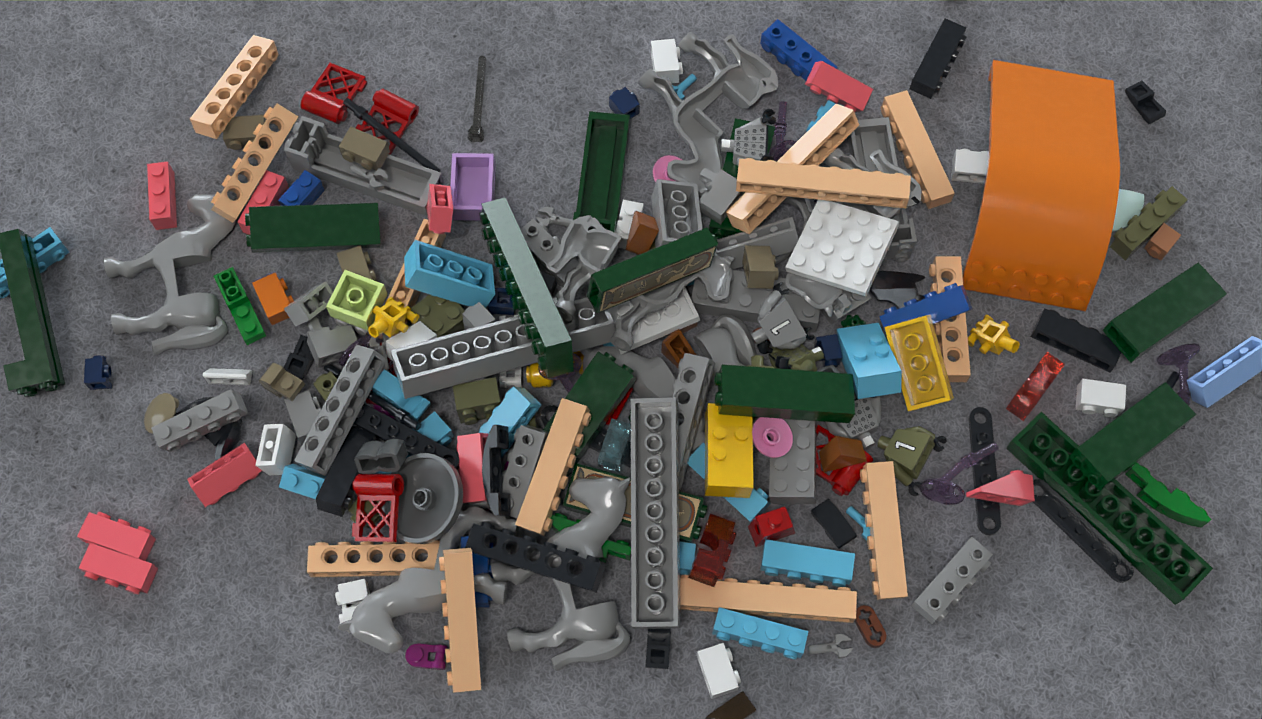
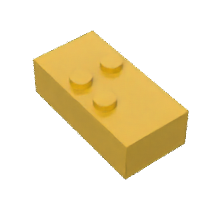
[884,315,954,411]
[705,403,753,498]

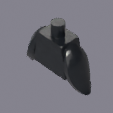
[175,397,242,461]

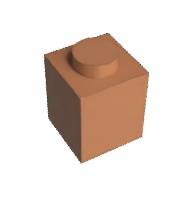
[1144,223,1181,260]

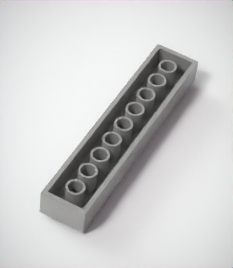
[391,297,615,399]
[631,397,680,629]

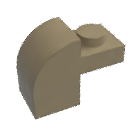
[259,363,305,401]

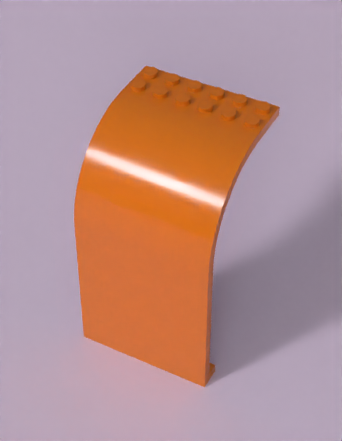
[962,60,1120,311]

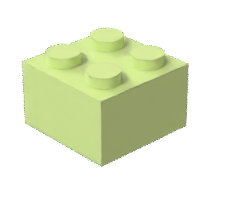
[326,270,388,331]

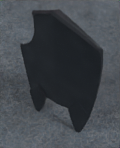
[870,271,925,309]

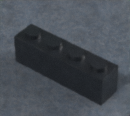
[909,18,967,99]
[1030,308,1122,373]
[316,426,376,517]

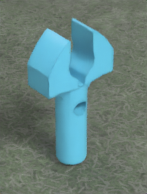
[672,74,697,100]
[846,506,870,540]

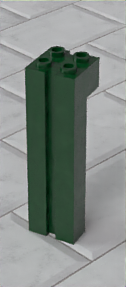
[573,111,630,233]
[0,229,65,397]

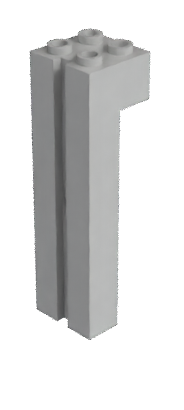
[284,116,443,216]
[847,117,917,264]

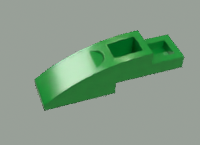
[214,267,266,345]
[1125,463,1211,528]
[550,513,631,563]

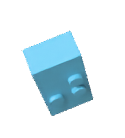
[404,240,495,308]
[836,323,902,399]

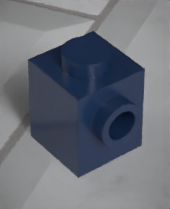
[609,87,640,119]

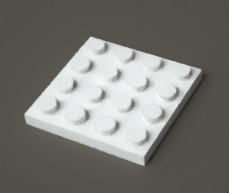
[785,200,899,297]
[608,288,700,354]

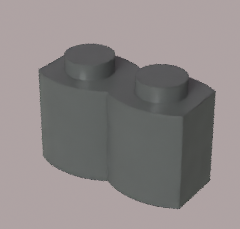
[354,439,408,474]

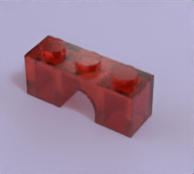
[1006,352,1065,421]
[688,513,736,587]

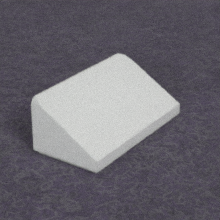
[203,368,252,385]

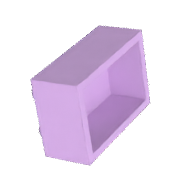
[450,153,496,221]

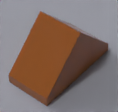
[625,211,659,255]
[661,329,696,368]
[819,436,867,472]

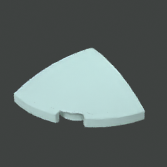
[1112,189,1144,232]

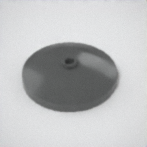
[382,453,463,544]

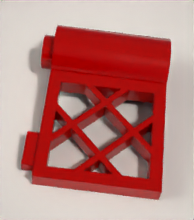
[300,63,367,124]
[356,89,419,155]
[816,425,874,496]
[352,474,404,542]

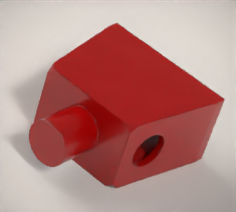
[748,507,795,547]

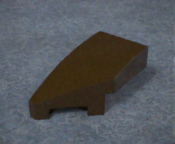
[706,691,756,719]

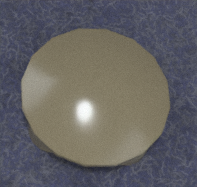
[144,393,179,434]

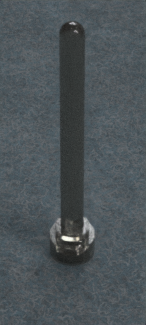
[467,55,486,142]

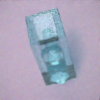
[598,419,631,473]

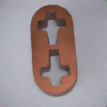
[855,605,887,648]

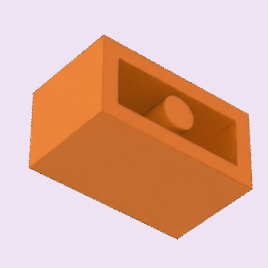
[252,272,294,325]

